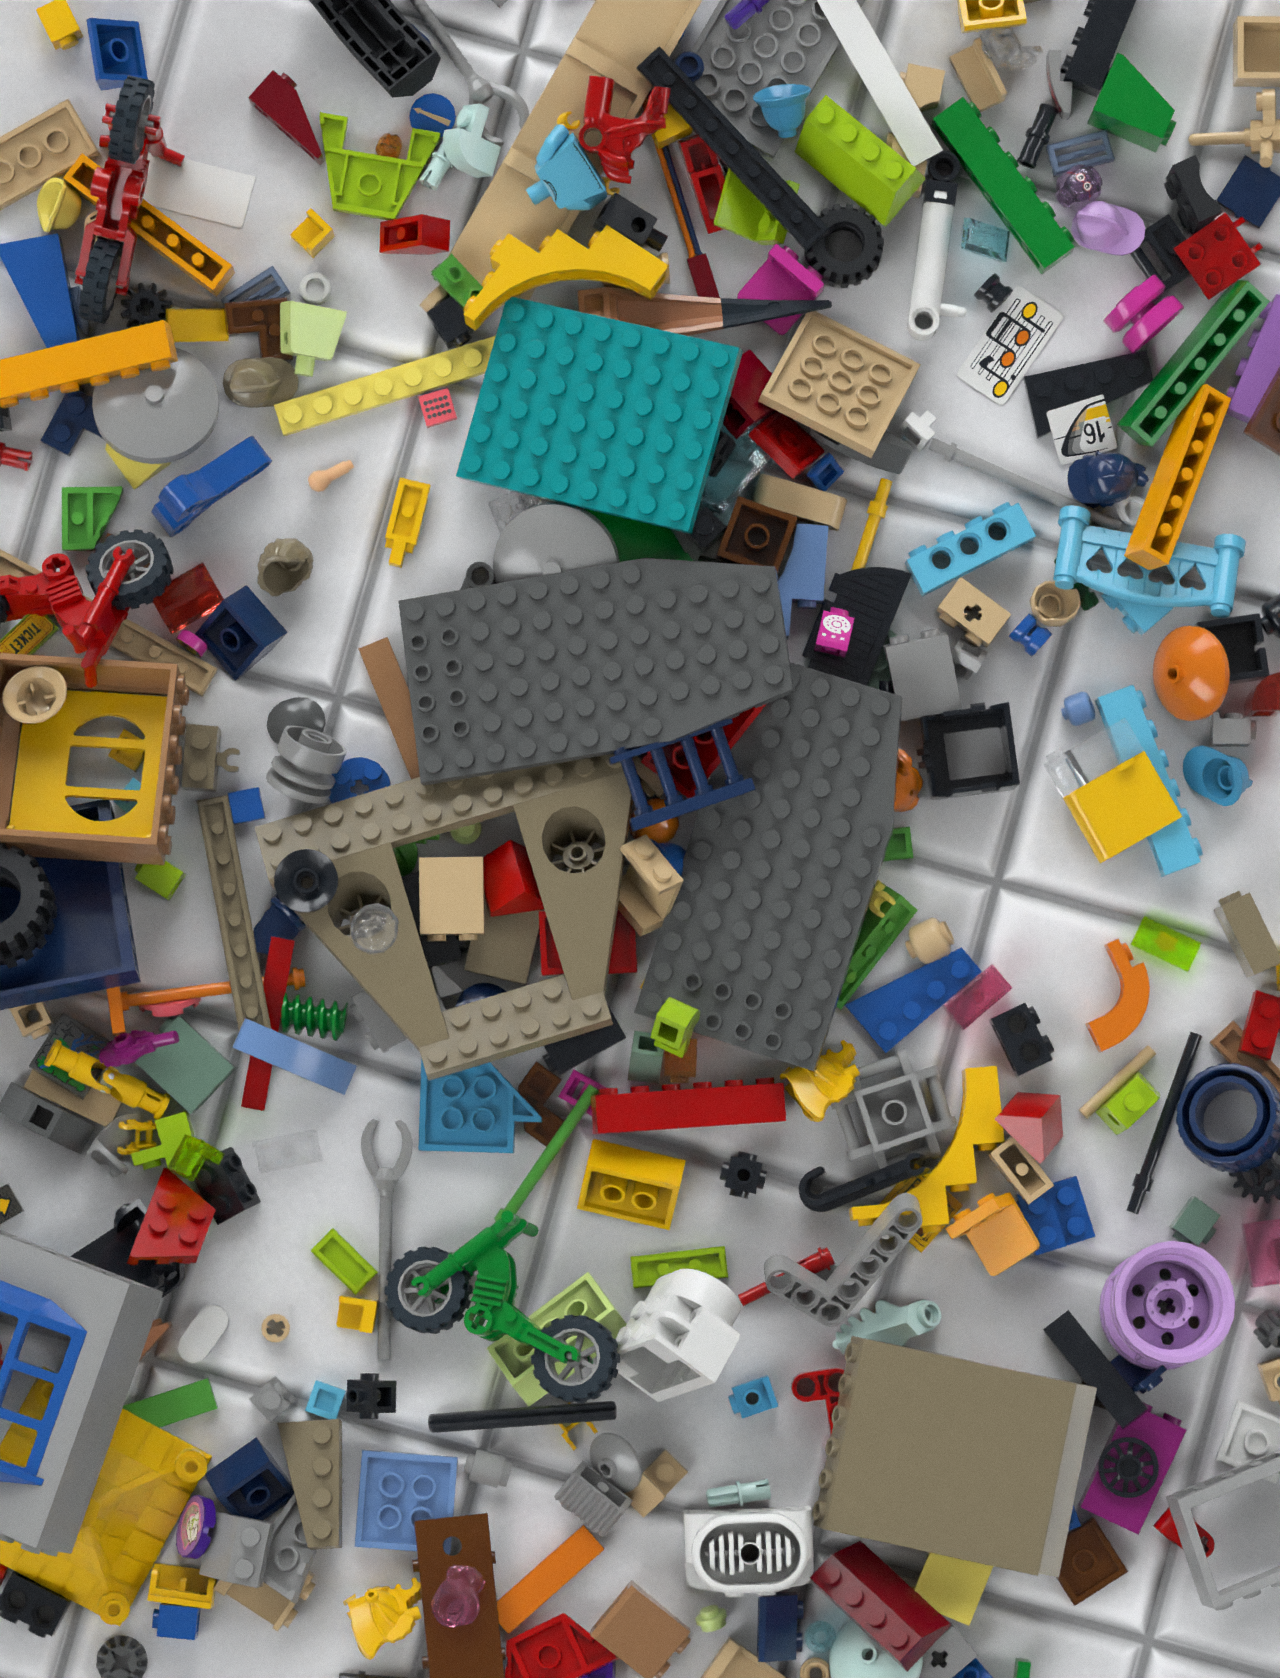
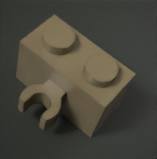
[181,724,240,792]

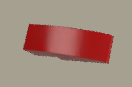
[678,135,725,234]

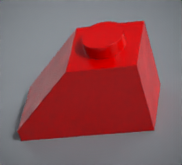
[379,214,450,255]

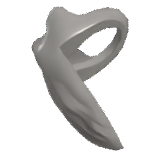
[86,1113,142,1177]

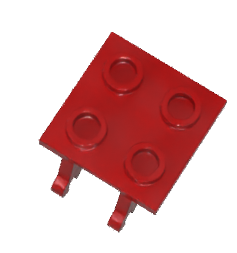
[1173,212,1263,300]

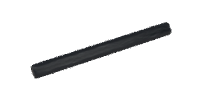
[428,1401,617,1433]

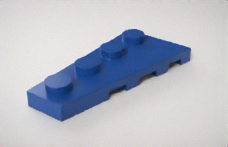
[844,947,982,1053]

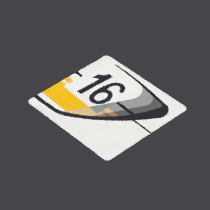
[1046,395,1117,465]

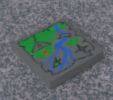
[29,1013,109,1100]

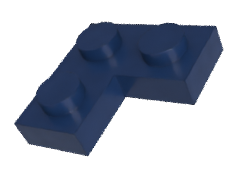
[40,390,103,457]

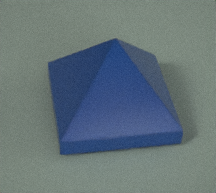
[807,452,844,491]

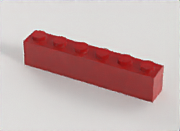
[591,1077,786,1134]

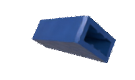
[0,233,80,348]

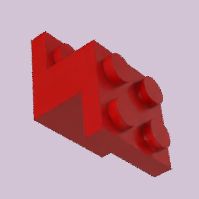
[539,910,637,976]

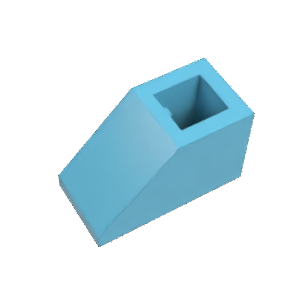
[1101,593,1173,636]

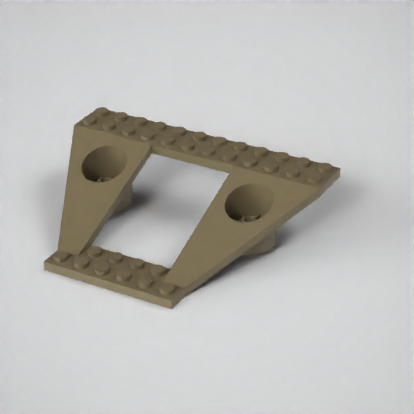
[254,754,633,1081]

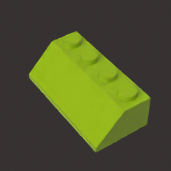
[794,95,926,227]

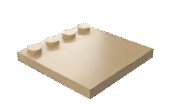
[758,311,921,458]

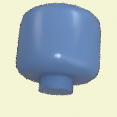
[1061,692,1095,726]

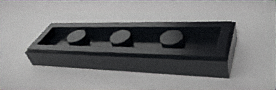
[1043,1310,1148,1430]

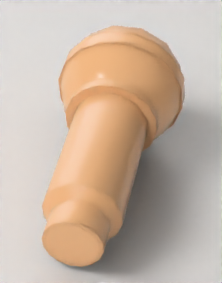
[308,460,354,492]

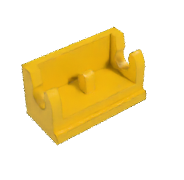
[147,1563,217,1609]

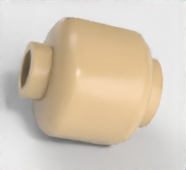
[905,918,955,964]

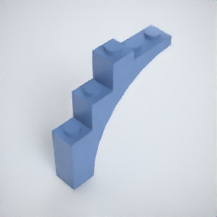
[778,524,828,640]

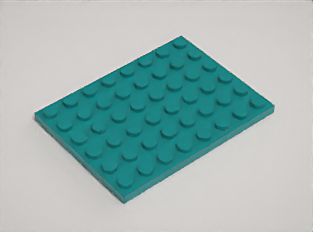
[456,297,743,534]

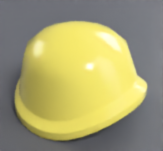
[37,178,82,233]

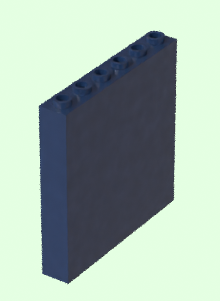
[0,799,141,1010]

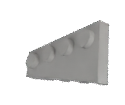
[263,1479,344,1604]

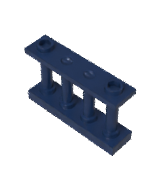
[608,719,756,832]

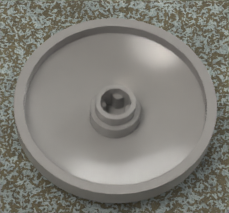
[92,347,219,464]
[493,502,619,583]

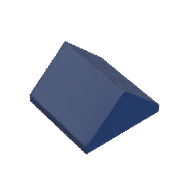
[86,18,148,91]

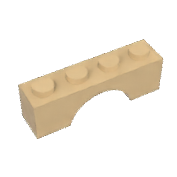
[886,63,945,198]

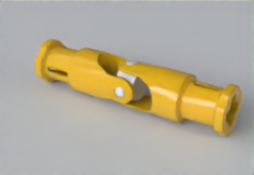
[44,1039,170,1120]

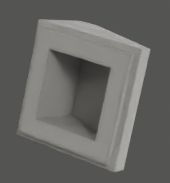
[432,966,463,998]

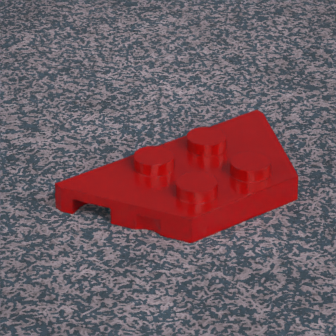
[127,1168,216,1265]
[505,1613,618,1678]

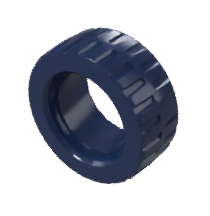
[1176,1063,1280,1173]

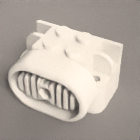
[616,1269,741,1402]
[683,1506,814,1597]

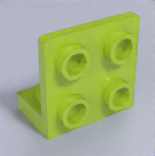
[714,168,800,245]

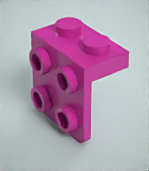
[737,243,824,335]

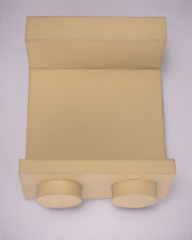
[618,834,684,937]
[214,1571,316,1631]

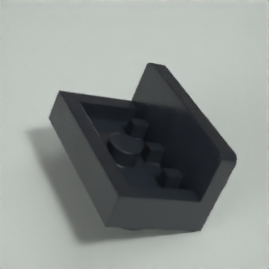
[188,1147,261,1225]

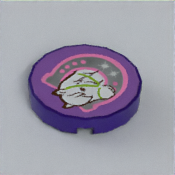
[176,1495,216,1559]

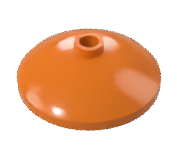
[1153,626,1230,721]

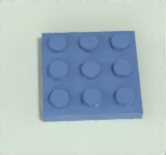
[355,1450,458,1554]

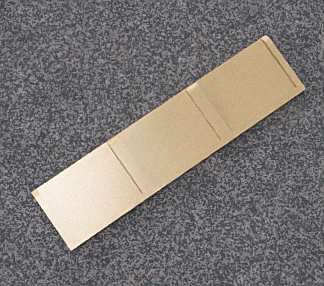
[448,0,702,300]

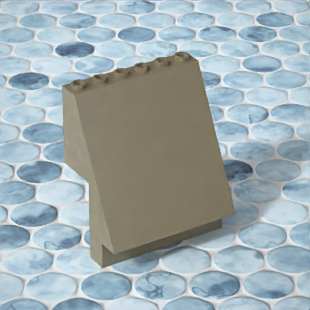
[812,1336,1097,1577]

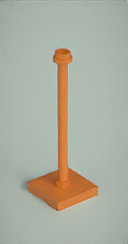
[106,967,306,1036]

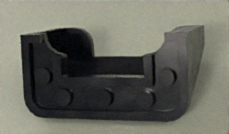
[70,1198,185,1298]

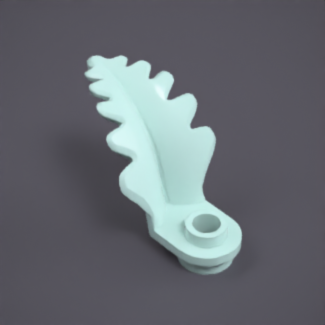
[833,1299,941,1354]

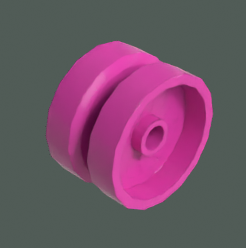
[1103,275,1184,354]

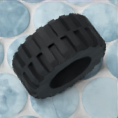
[0,843,57,969]

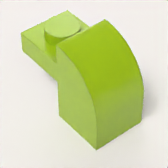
[650,997,700,1058]
[131,1112,194,1170]

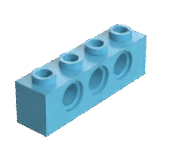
[905,502,1036,597]

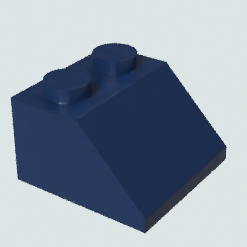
[195,585,288,681]
[205,1437,294,1521]
[757,1592,803,1662]

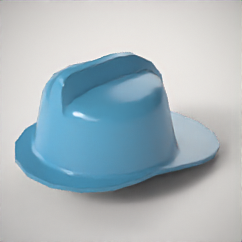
[1183,746,1253,806]

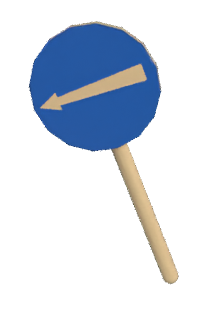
[409,93,456,138]

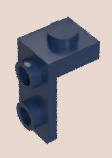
[1110,1354,1167,1394]

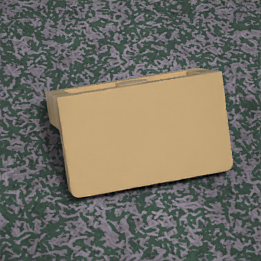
[949,38,1007,112]

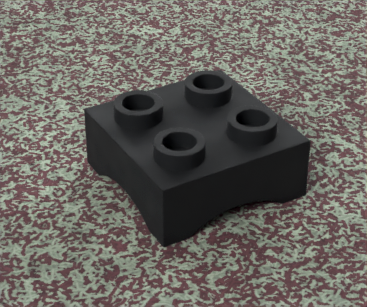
[1164,155,1222,234]

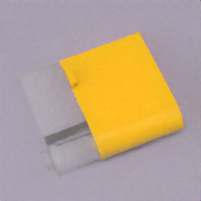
[1044,718,1182,864]

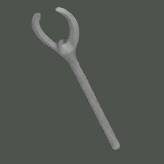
[410,0,529,147]
[361,1119,413,1359]

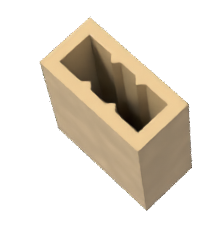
[419,857,485,942]

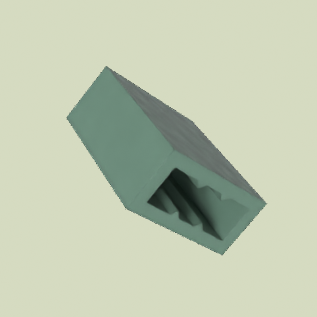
[135,1015,237,1114]

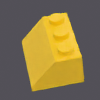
[577,1139,686,1230]

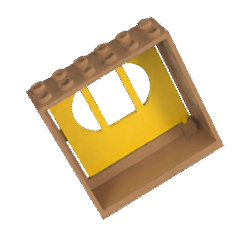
[0,653,189,865]

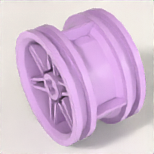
[1099,1241,1235,1370]

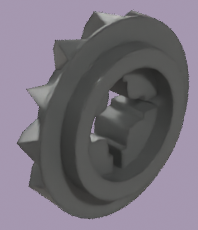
[96,1636,148,1678]

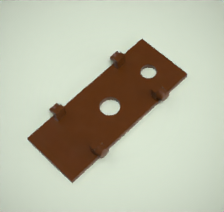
[412,1513,506,1678]

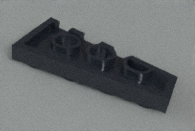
[1023,350,1153,439]

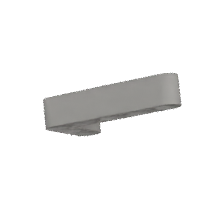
[764,1193,923,1327]

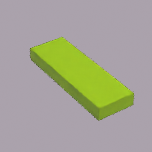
[630,1246,728,1288]

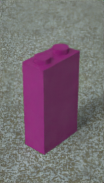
[1078,1402,1187,1535]

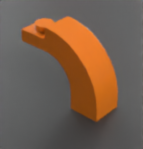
[1085,938,1150,1052]

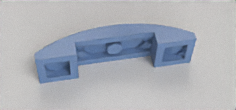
[233,1018,357,1095]

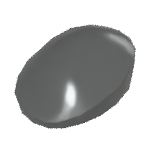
[266,697,326,744]

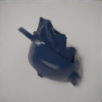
[1067,451,1149,509]

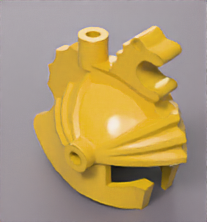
[779,1040,860,1122]
[343,1577,422,1660]

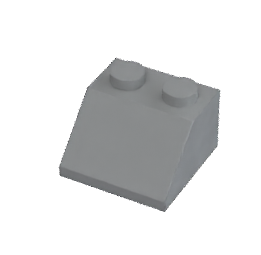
[199,1511,275,1588]

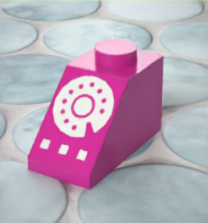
[814,607,854,658]

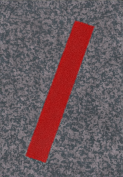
[241,936,295,1111]

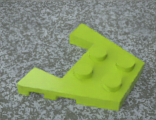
[319,112,441,220]

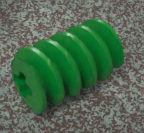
[280,992,349,1041]

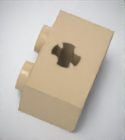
[936,577,1011,648]

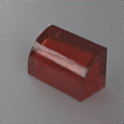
[153,563,224,634]
[1244,672,1280,717]

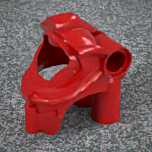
[579,76,671,184]

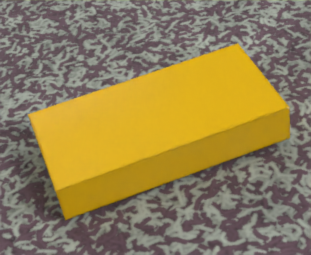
[165,308,229,342]

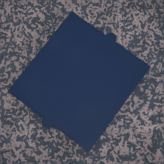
[1216,155,1280,229]

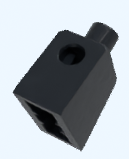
[592,193,668,252]

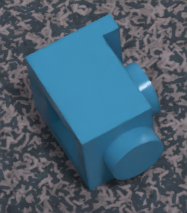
[728,1375,779,1419]

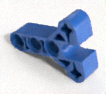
[151,436,272,537]

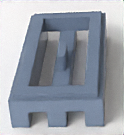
[1045,129,1115,177]
[220,266,290,305]

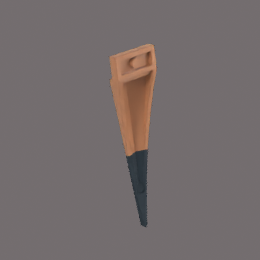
[578,287,832,336]

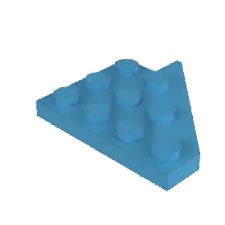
[418,1058,542,1153]

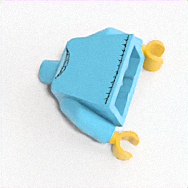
[526,111,620,210]

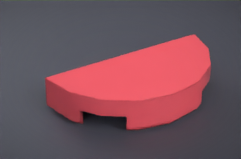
[138,998,201,1017]

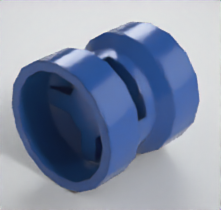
[1009,613,1052,657]

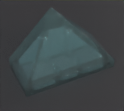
[961,217,1010,262]

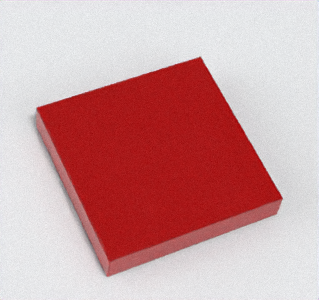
[748,411,825,479]

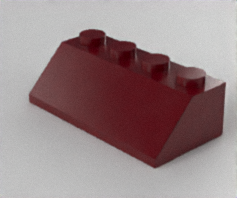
[810,1540,951,1672]

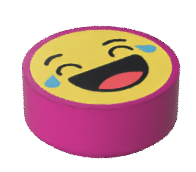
[176,629,208,658]

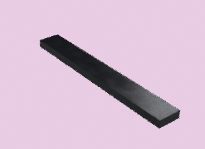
[636,46,830,252]

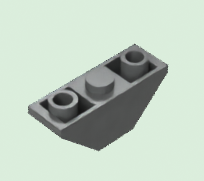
[0,1082,96,1154]

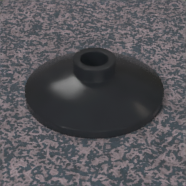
[274,849,338,913]

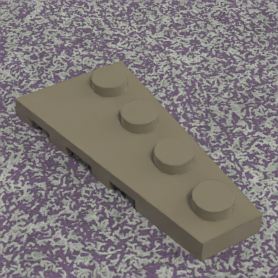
[277,1419,342,1550]

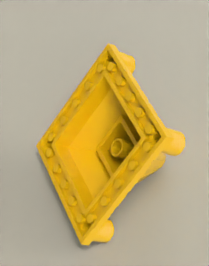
[0,1366,212,1626]

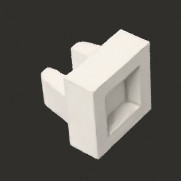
[896,410,937,453]

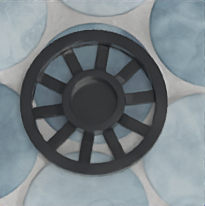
[1098,1437,1159,1498]

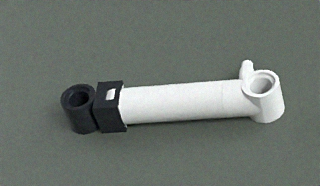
[907,151,966,341]

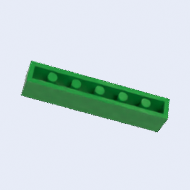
[931,97,1075,274]
[1117,280,1270,447]

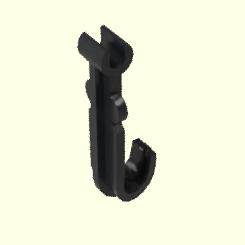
[798,1153,930,1212]

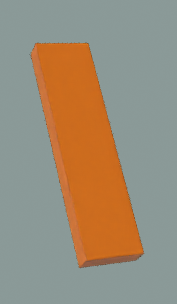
[497,1524,605,1634]

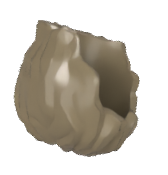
[257,538,314,597]

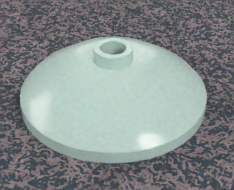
[829,1620,923,1678]

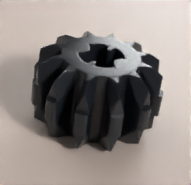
[120,283,174,328]

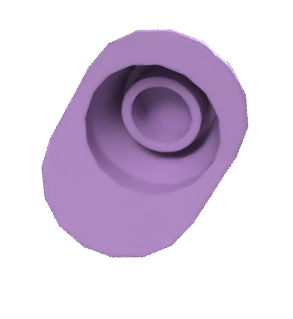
[1071,201,1145,256]

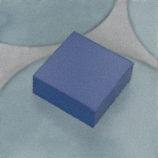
[228,787,266,825]

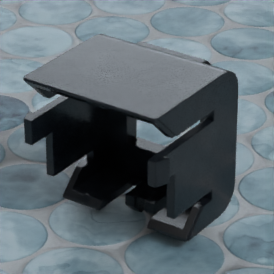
[916,702,1020,800]

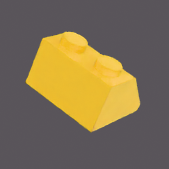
[957,0,1027,33]

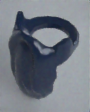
[253,894,307,954]

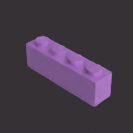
[1226,294,1280,423]

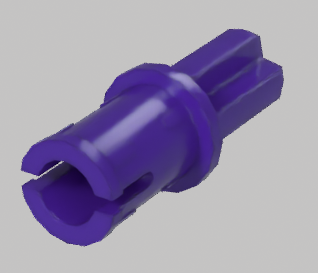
[724,0,770,30]

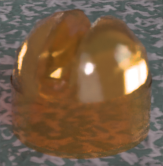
[376,133,402,158]

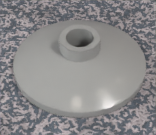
[590,1433,642,1493]

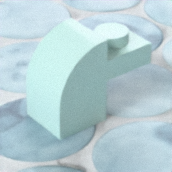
[443,103,501,178]

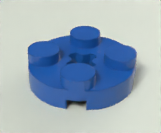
[329,757,391,804]

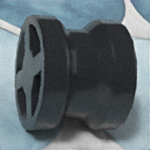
[974,273,1013,313]

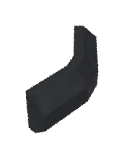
[309,0,441,98]

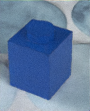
[152,1603,201,1640]

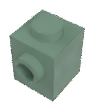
[627,1031,664,1084]
[1169,1196,1221,1246]

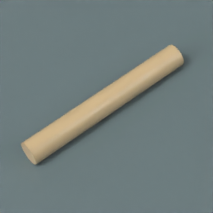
[1079,1045,1156,1119]

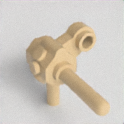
[1188,88,1280,168]

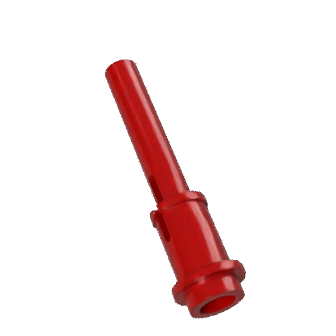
[738,1247,836,1306]

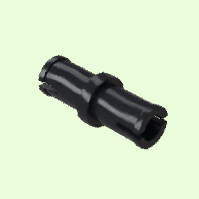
[1017,103,1059,169]

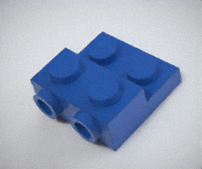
[1015,1176,1096,1256]

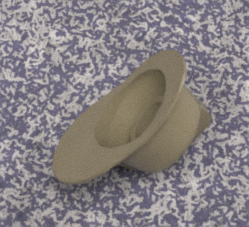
[223,357,298,408]

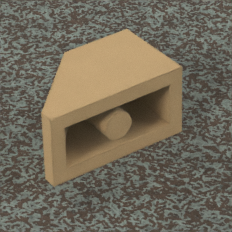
[987,1136,1054,1205]

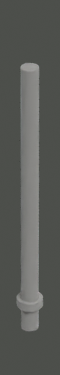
[928,438,1123,531]

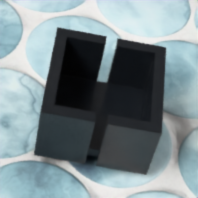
[1194,613,1270,685]

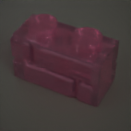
[942,964,1012,1030]

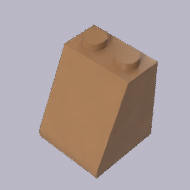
[590,1580,691,1678]

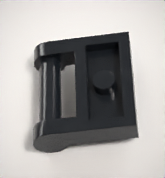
[1130,214,1191,296]

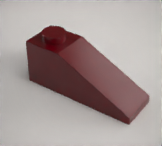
[248,70,324,166]

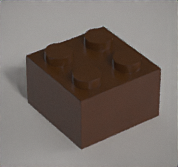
[716,496,798,575]

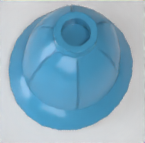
[753,84,811,138]

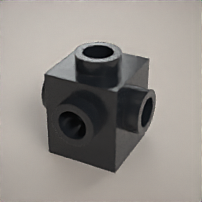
[720,1151,767,1199]
[346,1373,397,1419]

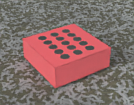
[418,388,457,428]

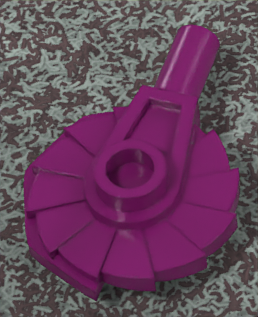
[99,1030,179,1067]

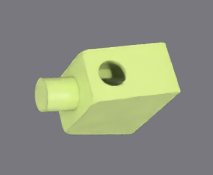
[280,301,347,377]

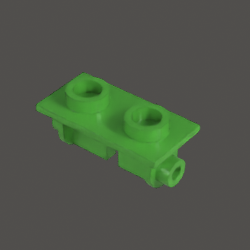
[431,253,483,309]

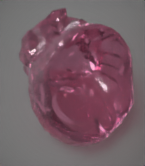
[431,1565,485,1627]

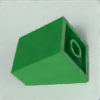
[1087,52,1177,153]

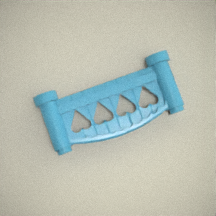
[1053,505,1246,618]

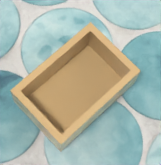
[1233,16,1280,87]

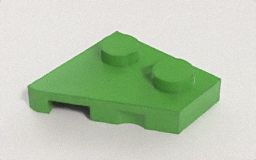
[62,486,124,551]

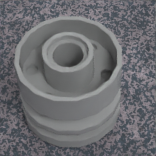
[266,725,347,804]

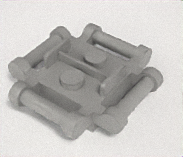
[831,1049,958,1169]

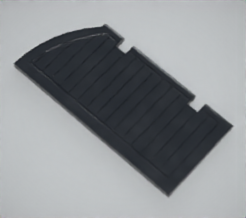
[798,567,912,686]

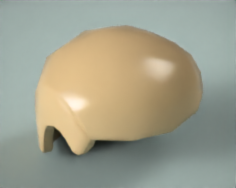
[1030,581,1081,627]

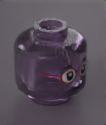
[1055,164,1103,211]

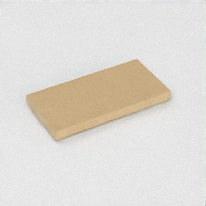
[0,99,100,211]

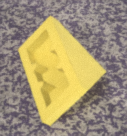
[105,443,171,490]

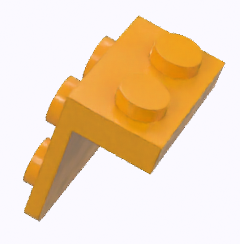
[945,1192,1040,1276]

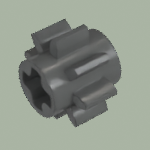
[1253,1309,1280,1348]

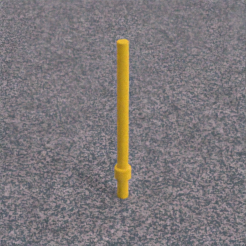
[851,478,893,570]

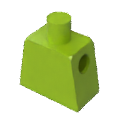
[1095,1071,1160,1135]

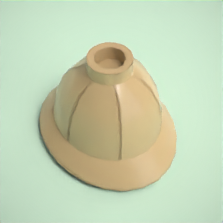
[2,666,67,724]

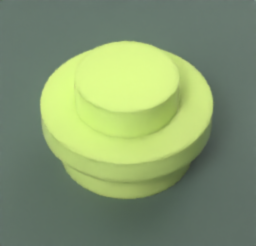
[450,822,481,844]
[695,1605,727,1632]

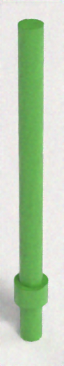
[494,1084,599,1222]

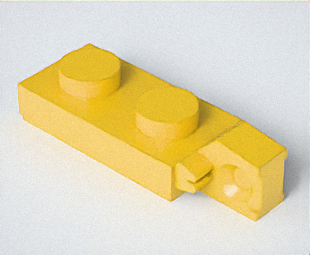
[385,477,431,568]

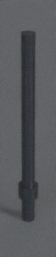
[1126,1032,1202,1215]

